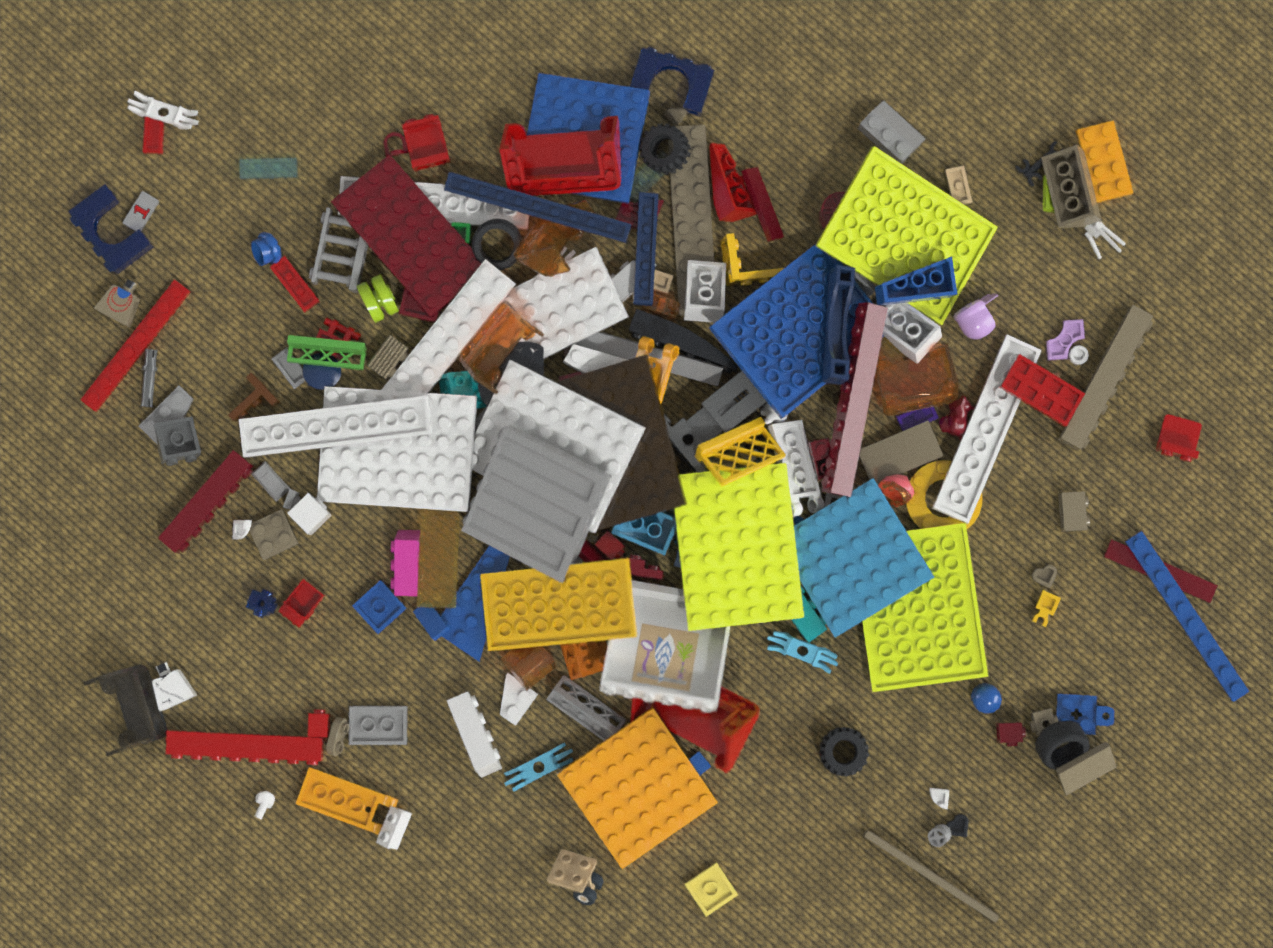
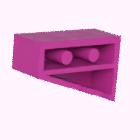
[391,530,421,596]

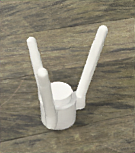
[1085,221,1125,259]

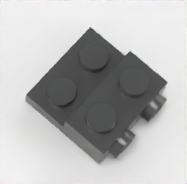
[154,417,201,466]

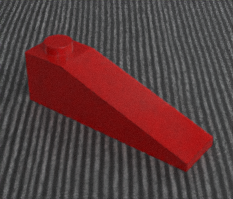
[709,143,757,222]

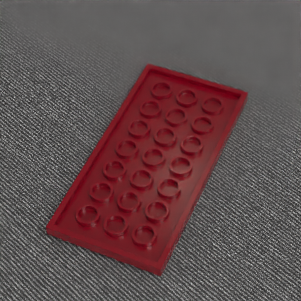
[331,154,481,318]

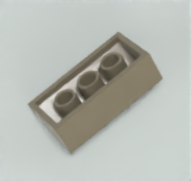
[1041,145,1102,228]

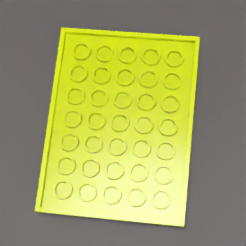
[815,146,998,325]
[674,463,804,631]
[862,523,988,692]

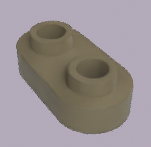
[326,717,349,756]

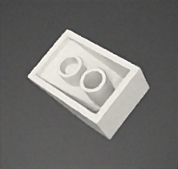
[684,260,726,323]
[883,303,942,364]

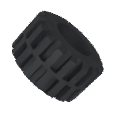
[639,123,691,175]
[819,727,869,777]

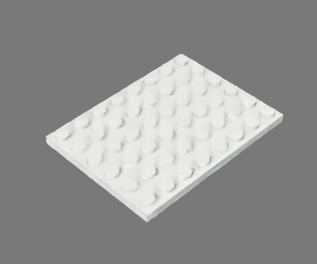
[472,360,645,533]
[317,387,477,512]

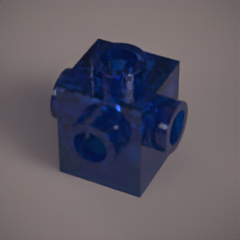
[245,589,278,618]

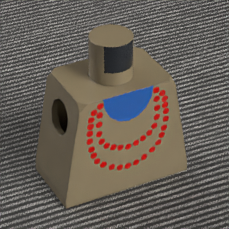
[94,279,140,328]

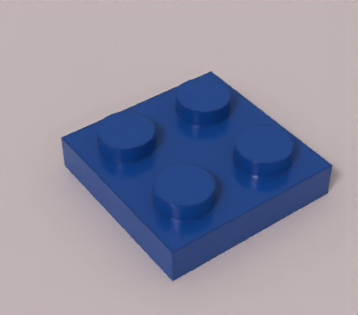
[352,580,407,634]

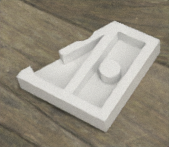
[500,673,538,726]

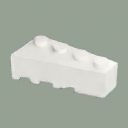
[563,344,627,374]
[447,692,503,778]

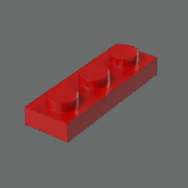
[270,256,320,313]

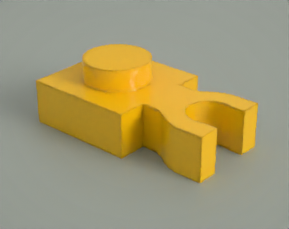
[1032,590,1061,627]

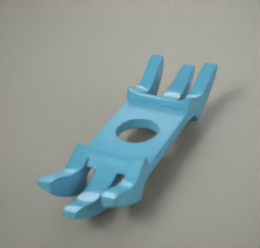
[767,631,838,674]
[504,742,574,792]

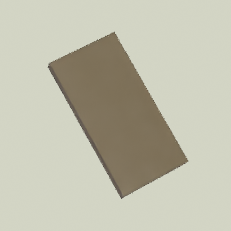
[859,421,943,484]

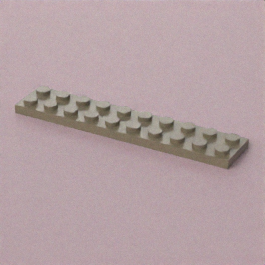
[668,125,714,316]

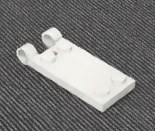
[768,420,825,517]

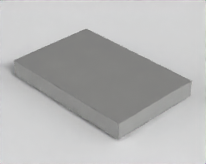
[349,706,408,745]

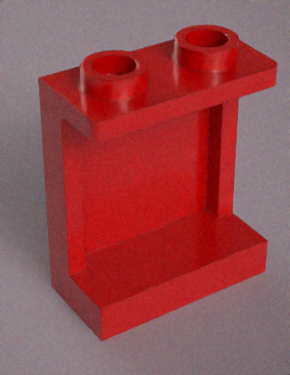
[402,114,451,172]

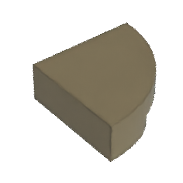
[663,107,688,126]

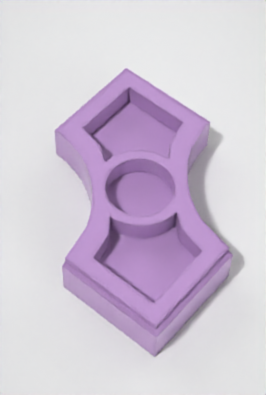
[1046,319,1085,361]

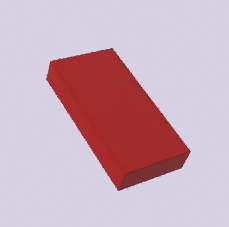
[143,116,165,154]

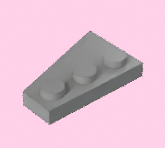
[139,386,194,445]

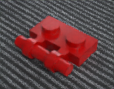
[316,318,361,363]

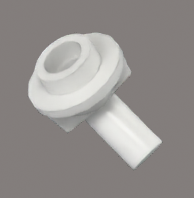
[255,791,275,819]

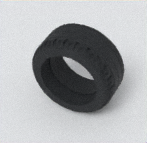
[472,219,523,270]
[1035,720,1090,770]

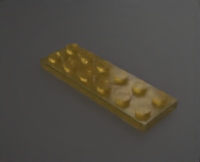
[417,509,460,609]

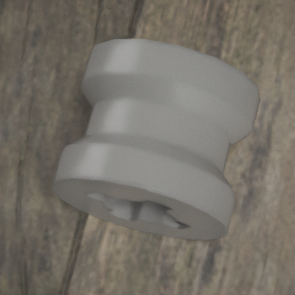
[928,824,951,847]

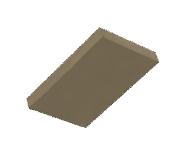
[1056,741,1116,795]

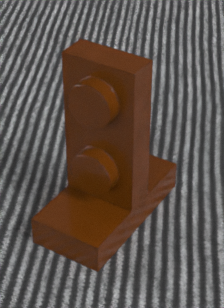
[228,373,280,422]

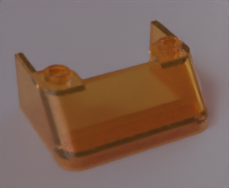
[513,200,595,277]
[460,301,544,394]

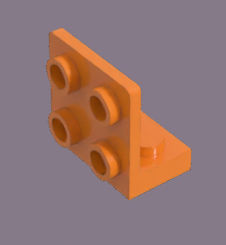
[560,640,608,680]

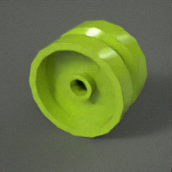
[356,274,399,323]

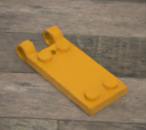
[635,336,679,403]
[296,767,399,835]

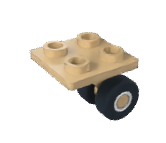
[547,849,604,905]

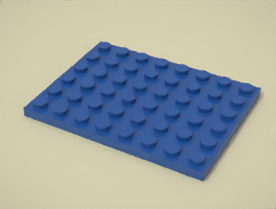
[709,244,884,419]

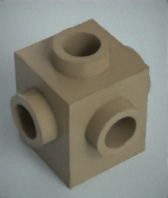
[1029,708,1058,736]

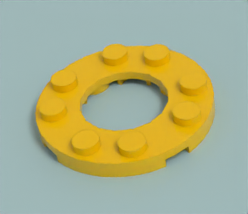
[905,460,983,529]

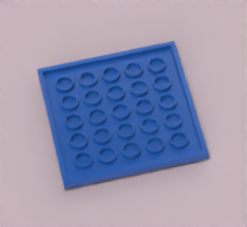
[527,73,650,203]

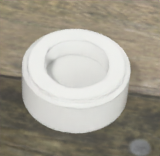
[1068,345,1089,365]

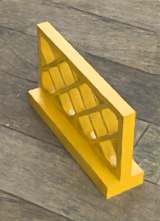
[695,417,786,487]

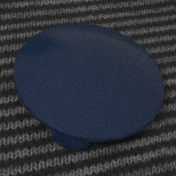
[303,353,341,390]

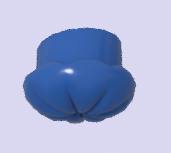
[251,232,282,266]

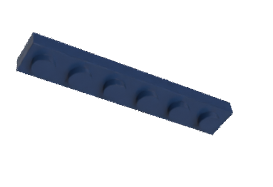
[633,192,658,306]

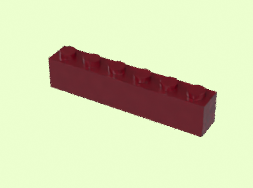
[158,450,254,554]

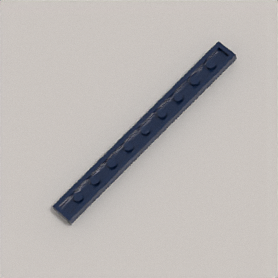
[444,172,631,243]

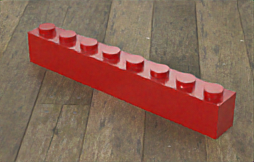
[165,730,325,765]

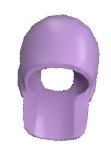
[954,293,998,339]

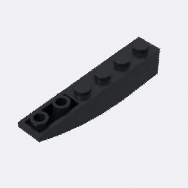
[629,309,738,374]

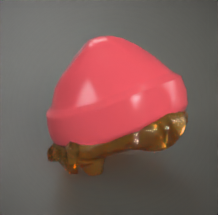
[878,474,914,508]

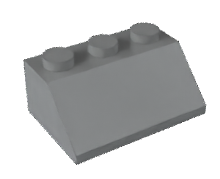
[858,101,925,164]

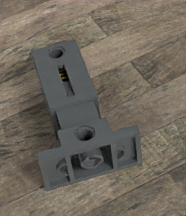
[664,371,767,473]

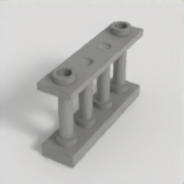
[309,207,368,293]

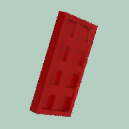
[999,354,1085,427]

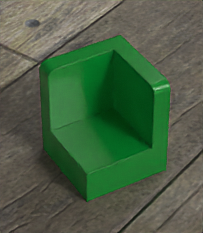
[451,222,472,246]

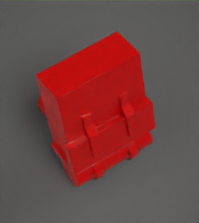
[278,579,325,628]

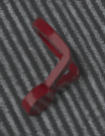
[384,132,409,157]

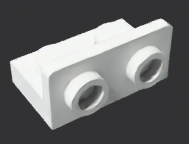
[376,806,412,850]

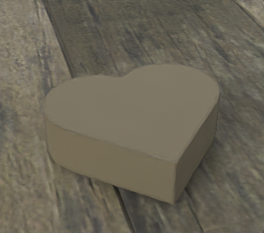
[1032,565,1057,589]

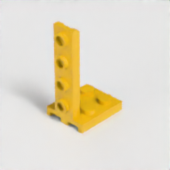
[720,233,784,286]

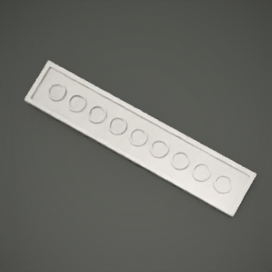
[338,176,529,230]
[382,259,516,393]
[932,335,1042,524]
[239,395,432,458]

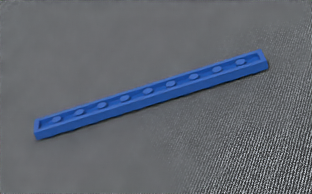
[1125,531,1249,702]

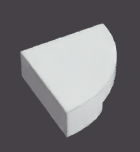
[233,520,252,540]
[929,788,949,809]

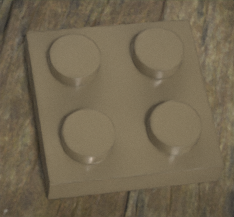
[249,509,299,560]

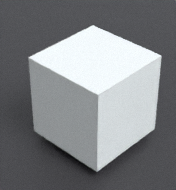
[287,493,332,535]

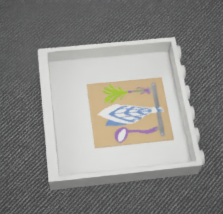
[600,580,730,712]

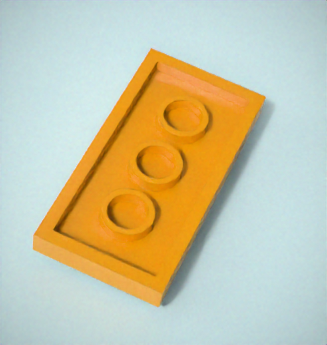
[1076,120,1134,203]

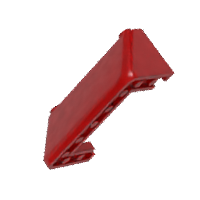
[499,116,621,196]
[630,686,760,773]

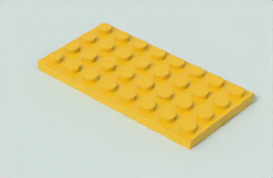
[480,559,637,651]

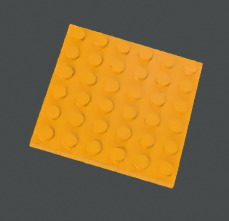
[556,707,718,869]

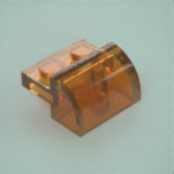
[501,646,556,691]

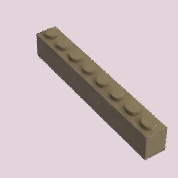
[1058,305,1153,451]

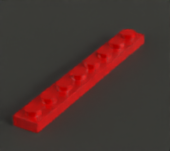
[80,279,191,412]

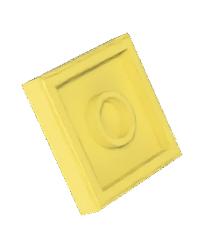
[684,862,738,917]

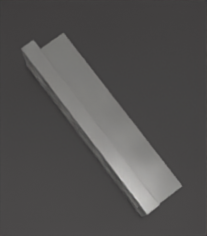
[546,675,626,741]

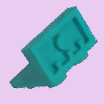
[439,370,487,409]

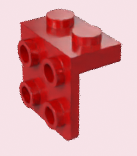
[1155,414,1202,462]

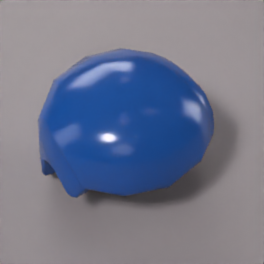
[971,683,1002,714]

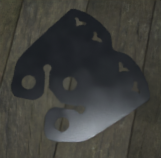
[473,342,544,406]

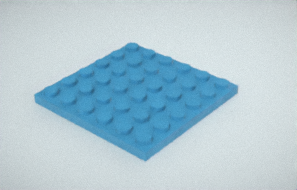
[794,478,934,637]

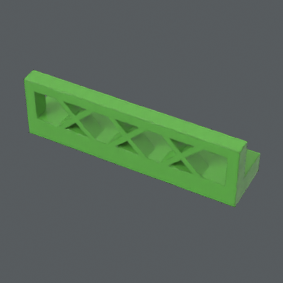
[287,335,367,370]

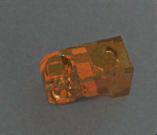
[641,293,680,319]

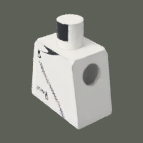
[152,662,197,711]

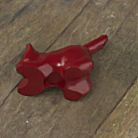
[939,395,975,441]

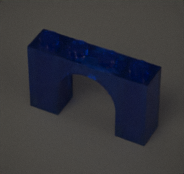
[630,47,715,117]
[68,184,154,274]

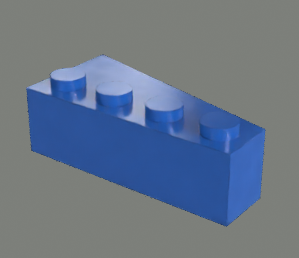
[875,256,957,306]

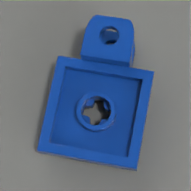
[1056,694,1114,735]

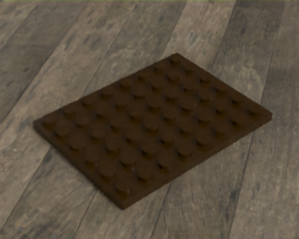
[556,355,687,534]

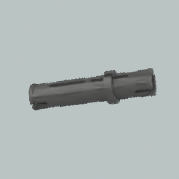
[140,349,158,407]

